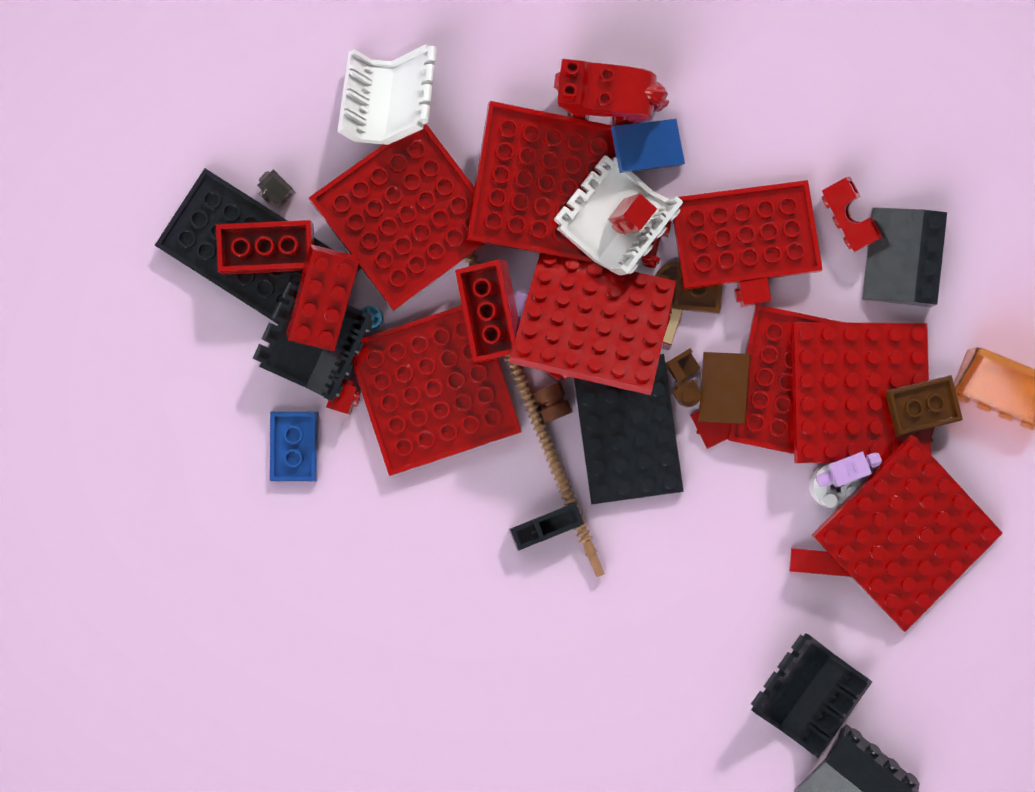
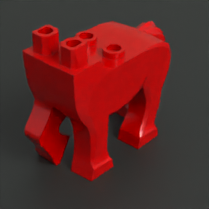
[554,59,670,126]

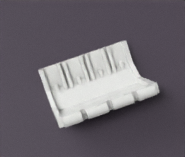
[337,44,437,145]
[554,155,683,276]

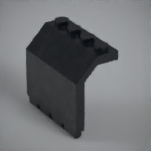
[252,281,373,402]
[751,633,873,758]
[794,724,920,792]

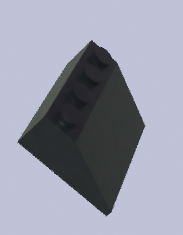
[862,208,947,307]

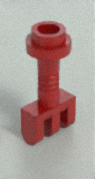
[641,220,672,268]

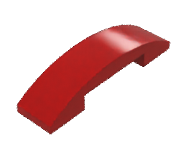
[789,548,851,577]

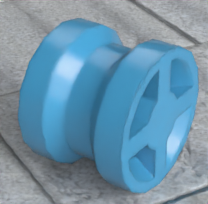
[361,305,383,330]

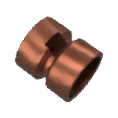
[533,382,573,424]

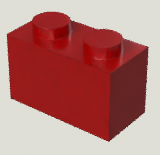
[607,193,657,235]

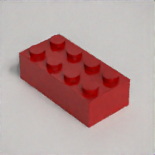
[216,220,315,275]
[286,244,359,351]
[455,259,520,363]

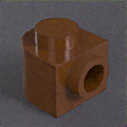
[672,378,701,408]

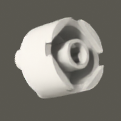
[809,463,861,509]

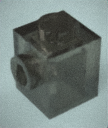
[257,169,296,208]

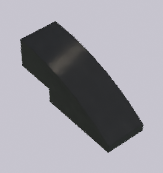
[509,502,584,551]

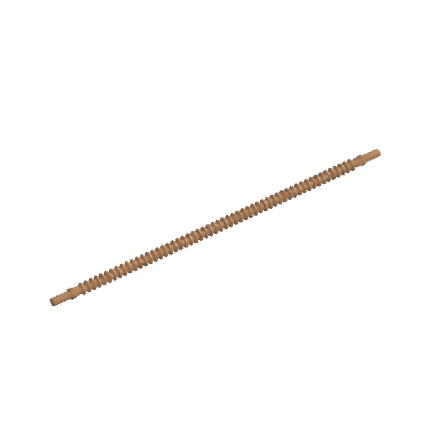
[465,251,605,577]

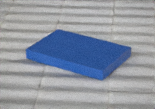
[611,119,685,173]
[270,412,318,482]

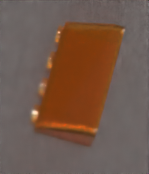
[954,347,1035,430]

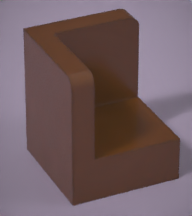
[666,348,700,383]

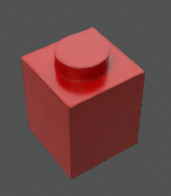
[734,278,771,307]

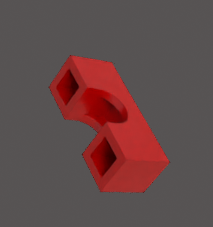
[822,176,883,252]

